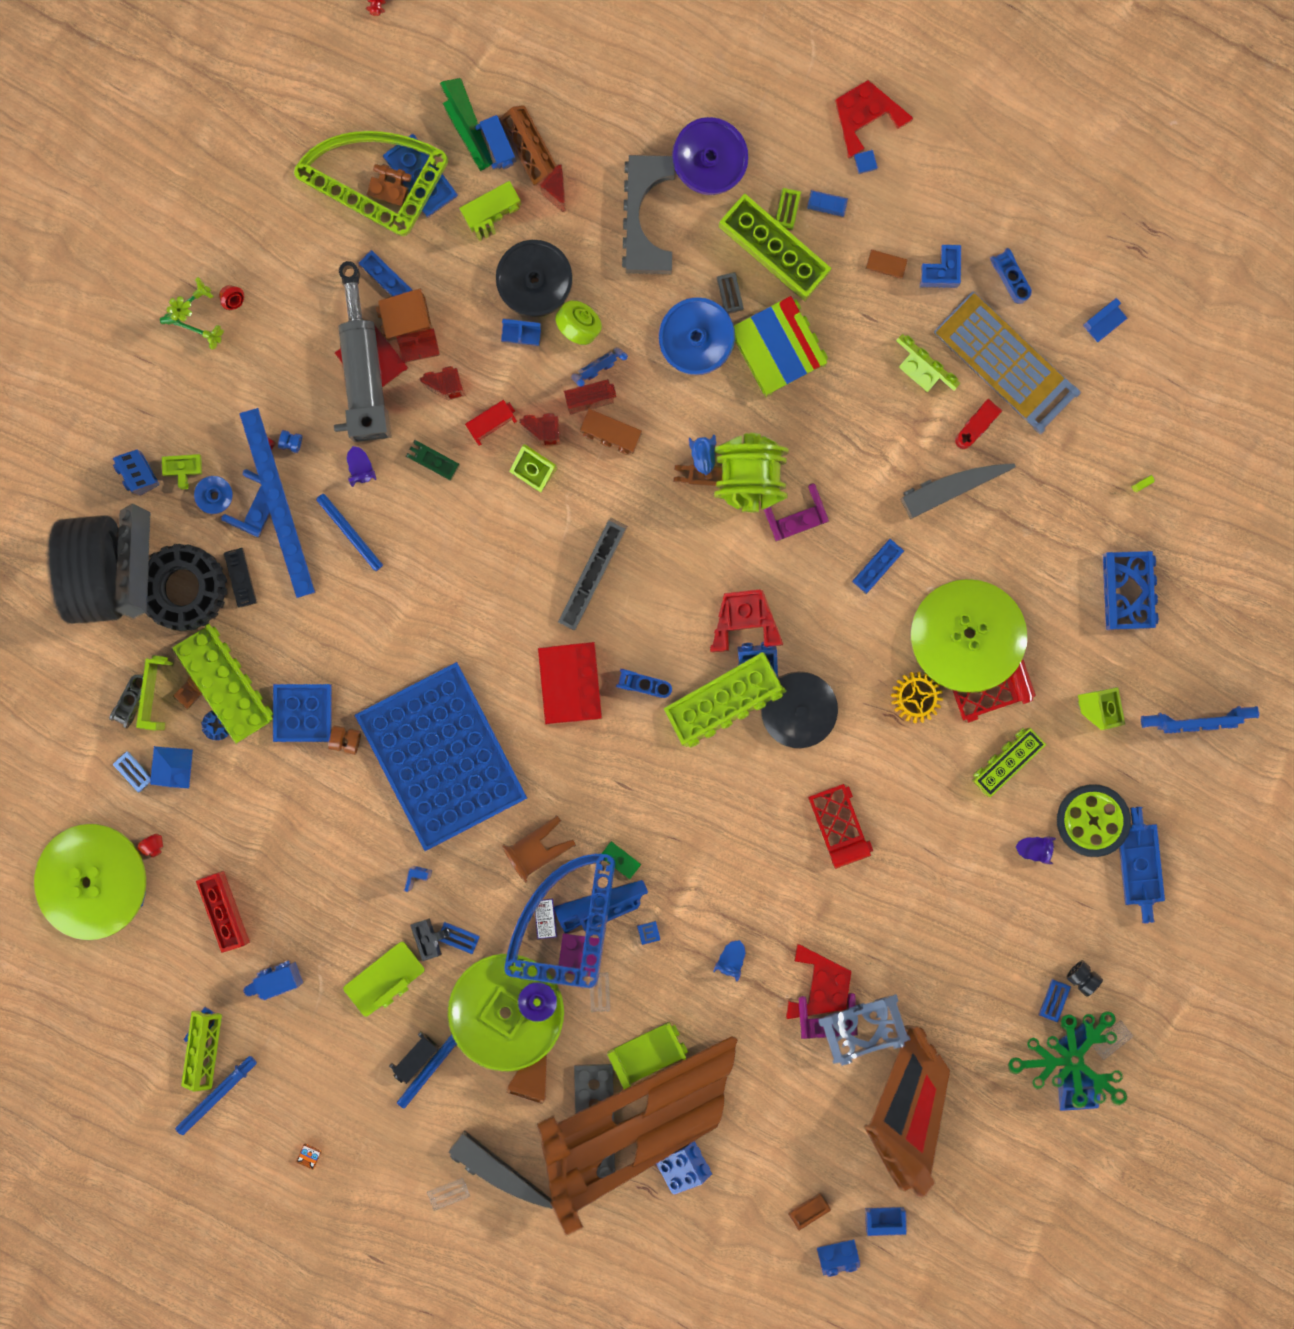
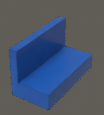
[1083,298,1128,343]
[404,866,432,892]

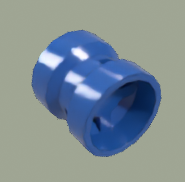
[278,430,302,453]

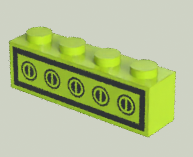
[972,728,1046,798]

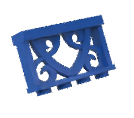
[1103,551,1159,630]

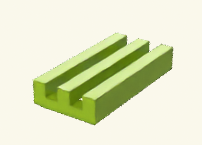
[776,188,801,230]
[473,218,496,241]

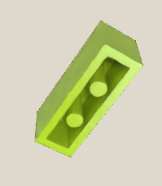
[459,181,522,232]

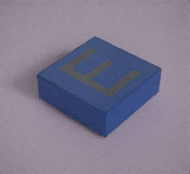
[637,921,661,945]

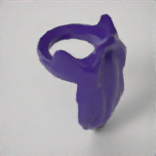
[346,446,376,487]
[1015,836,1056,864]

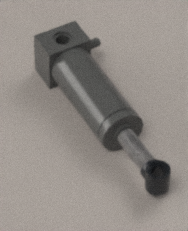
[334,261,392,442]

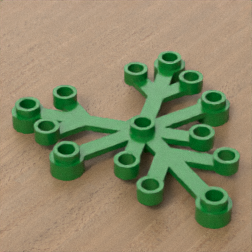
[1008,1011,1127,1109]

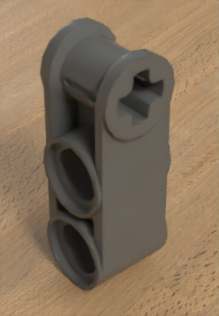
[109,674,144,729]

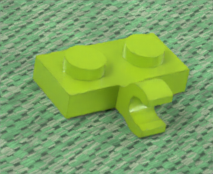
[162,454,202,490]

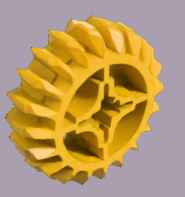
[891,671,943,723]

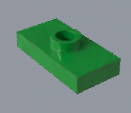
[601,841,641,879]

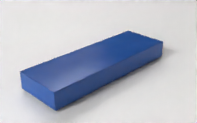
[358,250,413,297]
[852,539,904,594]

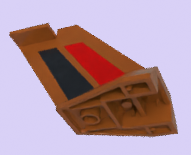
[864,1025,950,1198]

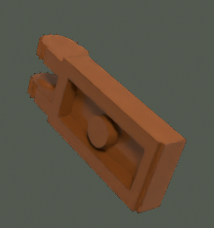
[673,465,722,486]

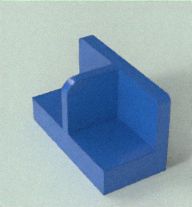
[501,319,542,346]

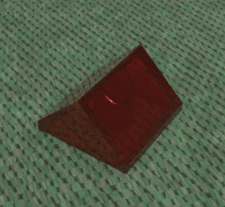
[540,164,566,212]

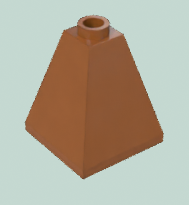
[506,1054,547,1104]

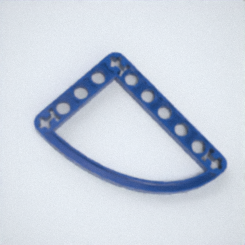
[505,854,615,988]

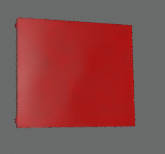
[334,324,408,388]

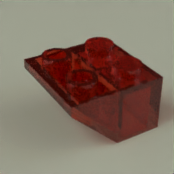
[419,366,466,401]
[519,413,561,446]

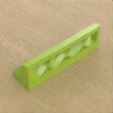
[181,1011,222,1092]

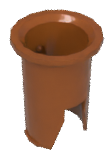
[502,815,576,883]

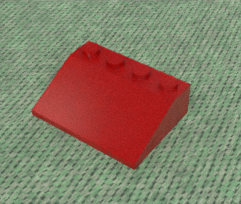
[538,642,602,724]

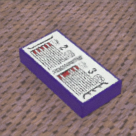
[535,898,557,939]

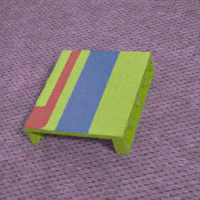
[734,296,828,398]

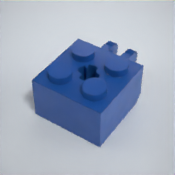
[243,960,303,1000]

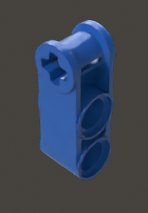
[990,248,1032,304]
[616,668,672,698]

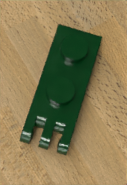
[406,440,460,481]

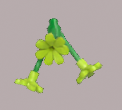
[160,277,224,350]

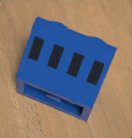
[112,449,160,496]

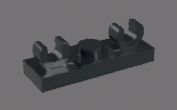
[224,548,257,608]

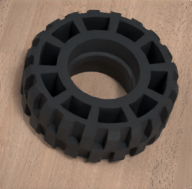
[145,544,228,631]

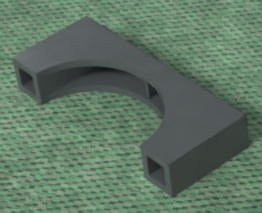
[622,155,674,275]

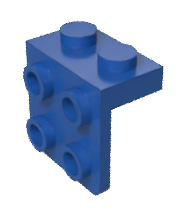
[656,1141,712,1194]

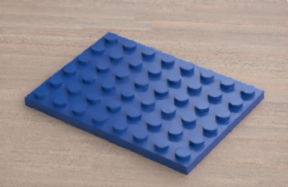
[355,662,527,851]

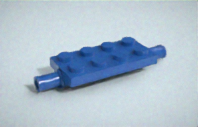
[1141,706,1259,733]
[1117,807,1165,923]

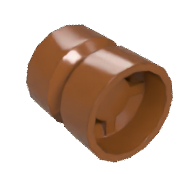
[328,725,361,755]

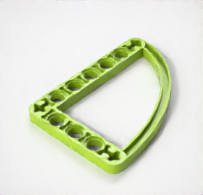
[294,131,448,236]

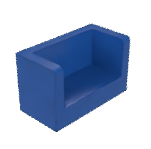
[865,1207,907,1236]

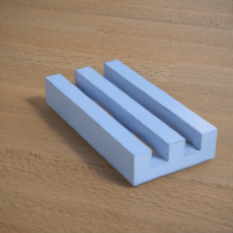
[113,751,151,793]

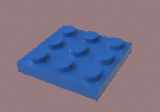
[273,684,332,742]

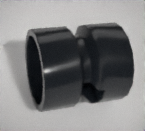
[1066,960,1103,997]

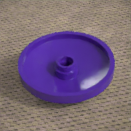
[672,117,748,195]

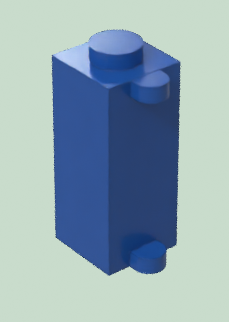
[475,115,516,169]

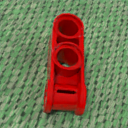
[955,398,1003,449]

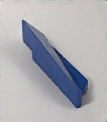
[554,880,648,934]

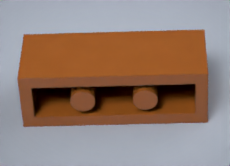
[580,409,642,455]

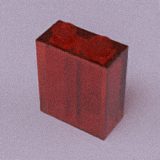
[564,379,616,415]

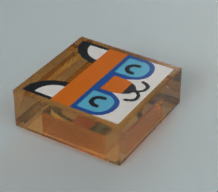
[296,1143,322,1170]

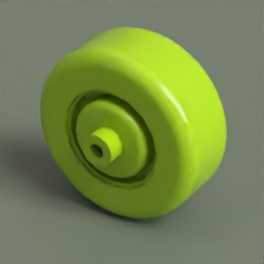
[555,300,602,345]

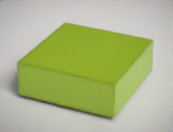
[1131,475,1155,492]

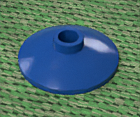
[194,476,233,514]

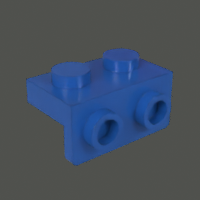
[817,1239,860,1277]

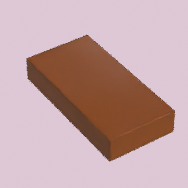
[866,249,908,279]
[788,1192,831,1231]

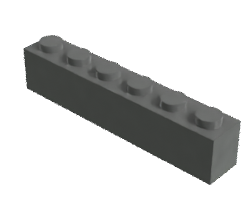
[115,503,151,619]

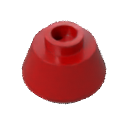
[219,285,245,310]
[138,833,163,858]

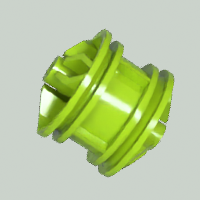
[714,433,789,512]

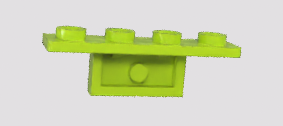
[896,334,960,392]

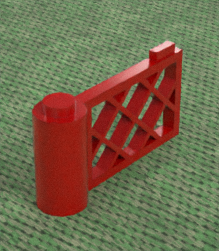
[952,659,1036,723]
[808,784,873,869]

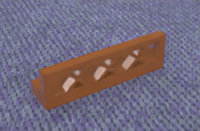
[499,105,560,186]

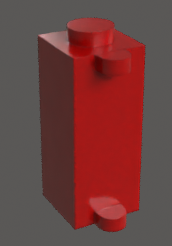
[465,399,518,446]

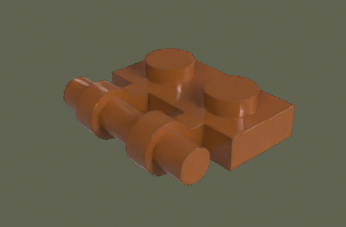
[366,164,411,206]

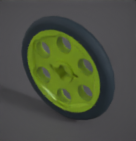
[1057,784,1131,857]

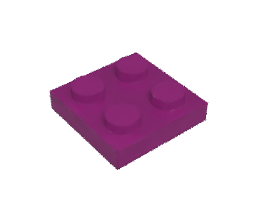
[558,933,599,977]

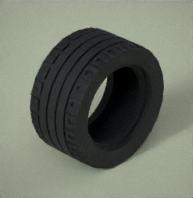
[48,515,124,624]

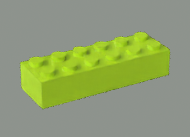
[719,193,832,302]

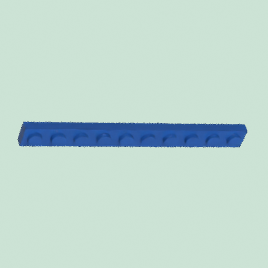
[239,408,315,598]

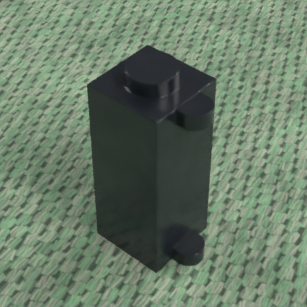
[389,1031,440,1084]

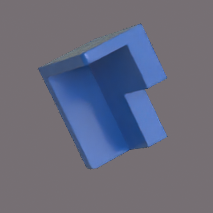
[920,245,961,288]

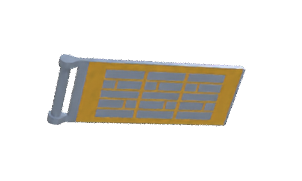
[934,292,1081,434]

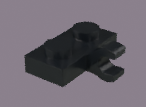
[410,918,450,961]

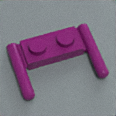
[764,483,829,542]
[799,993,858,1039]

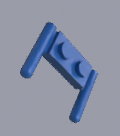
[571,347,628,387]
[221,469,270,537]

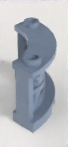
[818,994,910,1066]

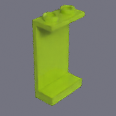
[136,655,174,730]
[607,1022,688,1089]

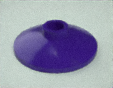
[518,982,557,1022]

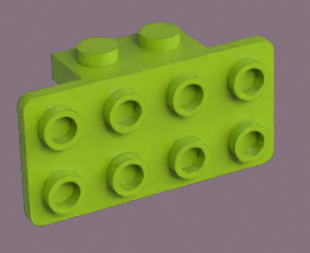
[343,941,425,1017]

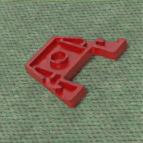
[835,80,913,159]
[710,589,783,653]
[786,944,852,1019]

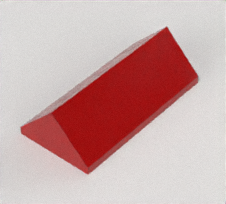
[196,871,250,953]

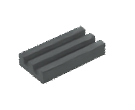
[717,272,744,314]

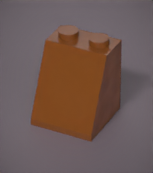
[376,288,433,341]

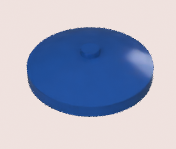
[659,297,735,375]

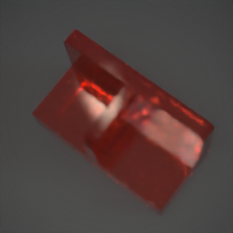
[396,328,440,363]

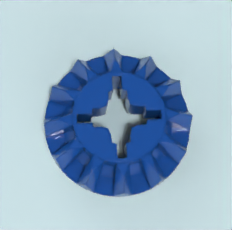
[201,711,229,741]

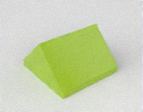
[509,444,557,492]

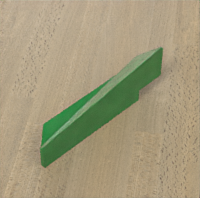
[440,78,493,172]

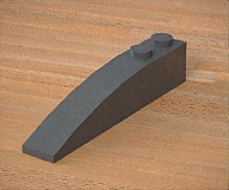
[900,464,1016,520]
[558,518,628,631]
[448,1130,553,1209]

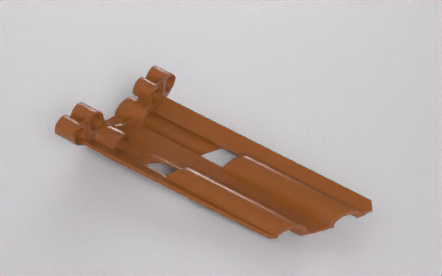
[536,1036,738,1236]

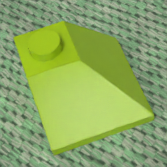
[1078,687,1125,730]

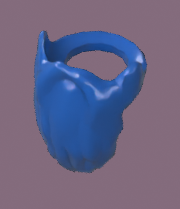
[689,435,717,475]
[713,940,746,981]

